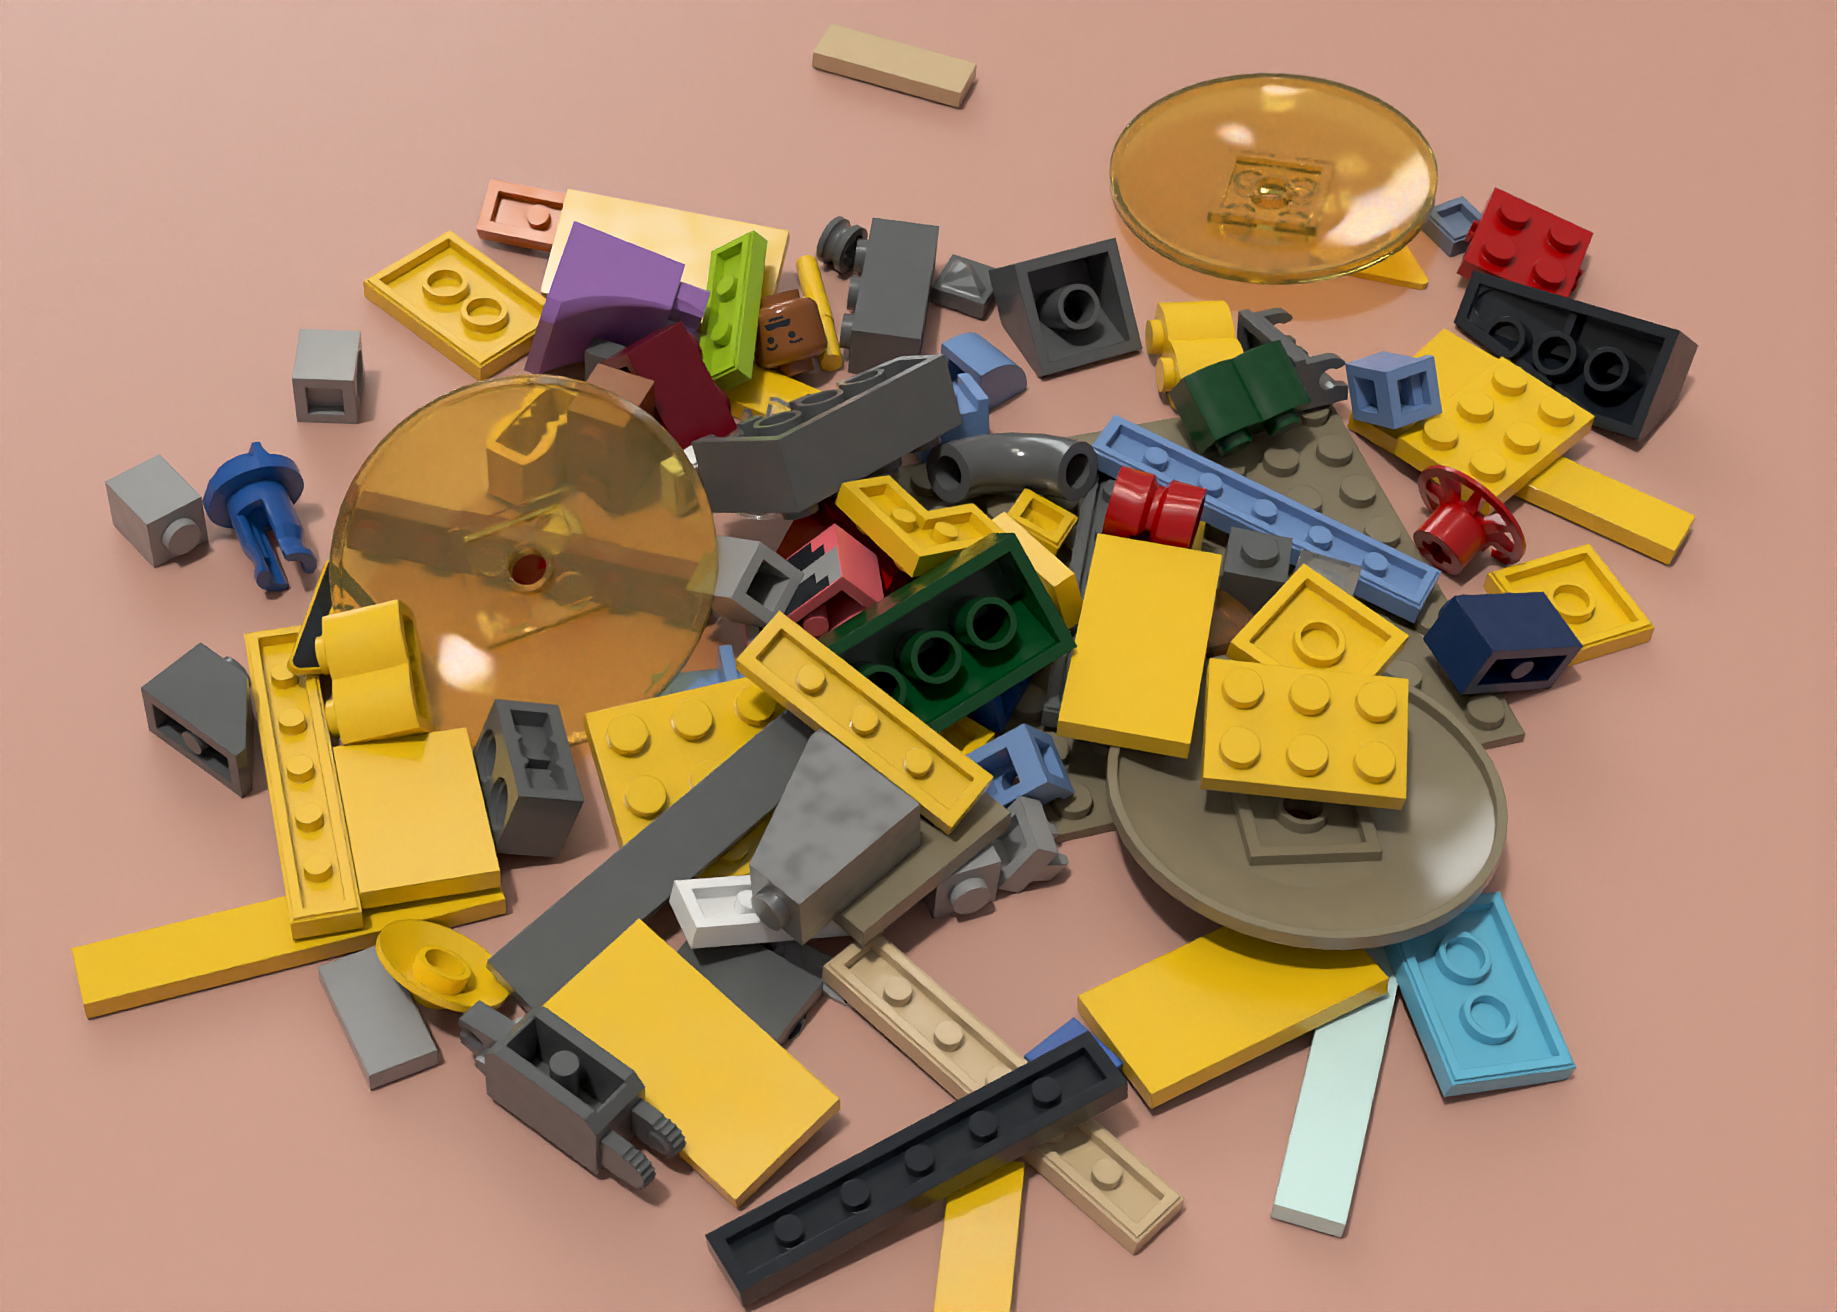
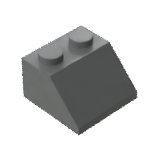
[988,237,1143,377]

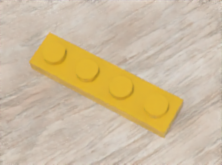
[735,610,993,835]

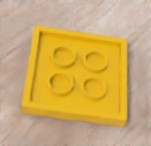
[583,677,786,879]

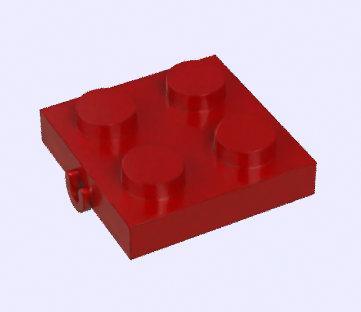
[1456,187,1594,298]

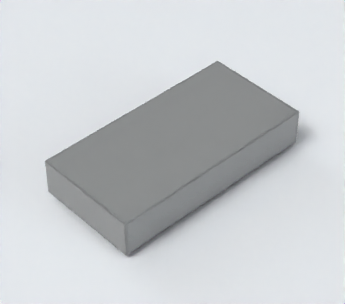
[318,945,439,1090]

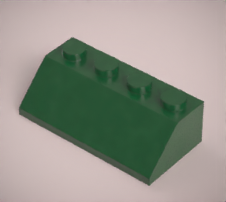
[817,533,1077,733]

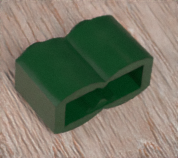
[1168,340,1312,457]

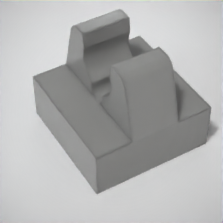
[992,796,1069,893]

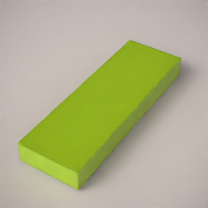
[699,230,767,392]

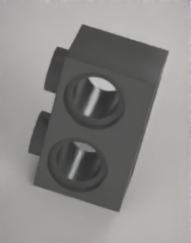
[473,699,584,857]

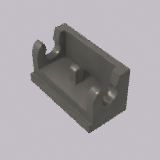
[1237,308,1349,410]

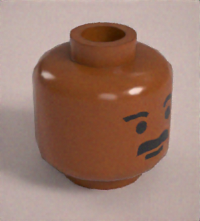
[754,289,828,377]

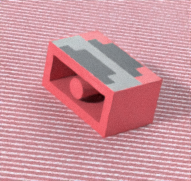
[745,524,884,646]

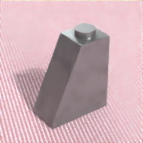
[749,728,921,946]

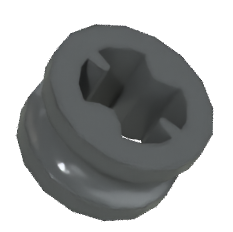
[816,216,868,274]

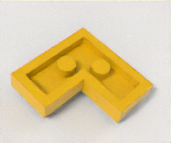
[834,475,1005,577]

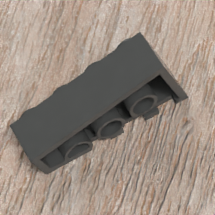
[691,354,963,520]

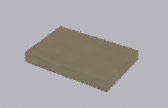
[833,792,1011,946]

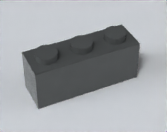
[839,217,939,374]

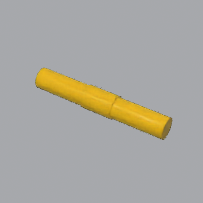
[795,255,843,371]

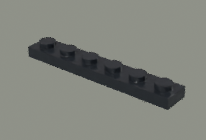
[705,1030,1128,1307]

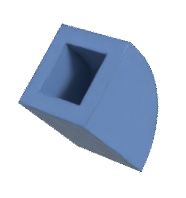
[941,333,1027,410]

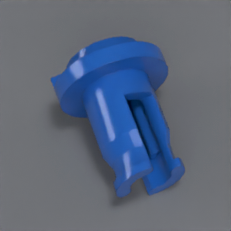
[202,442,317,591]

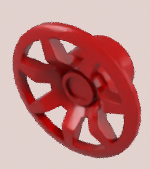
[1413,465,1527,575]

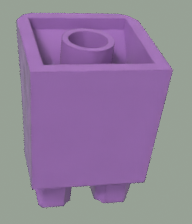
[524,221,710,375]

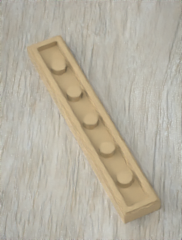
[822,933,1185,1255]

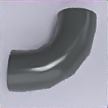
[926,432,1098,503]

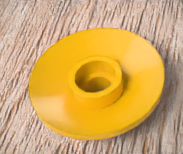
[375,919,509,1013]

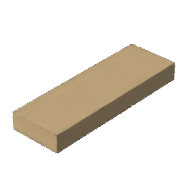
[812,23,977,108]

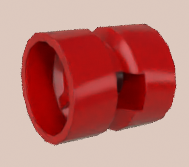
[1102,466,1207,549]

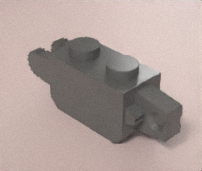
[459,1000,687,1190]

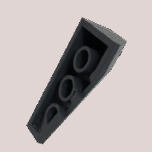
[1454,270,1698,441]

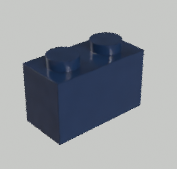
[1423,592,1583,695]

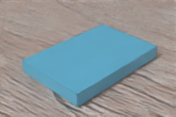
[1383,891,1576,1097]

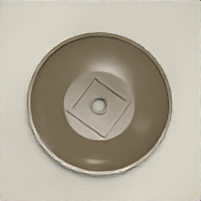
[1105,654,1508,950]

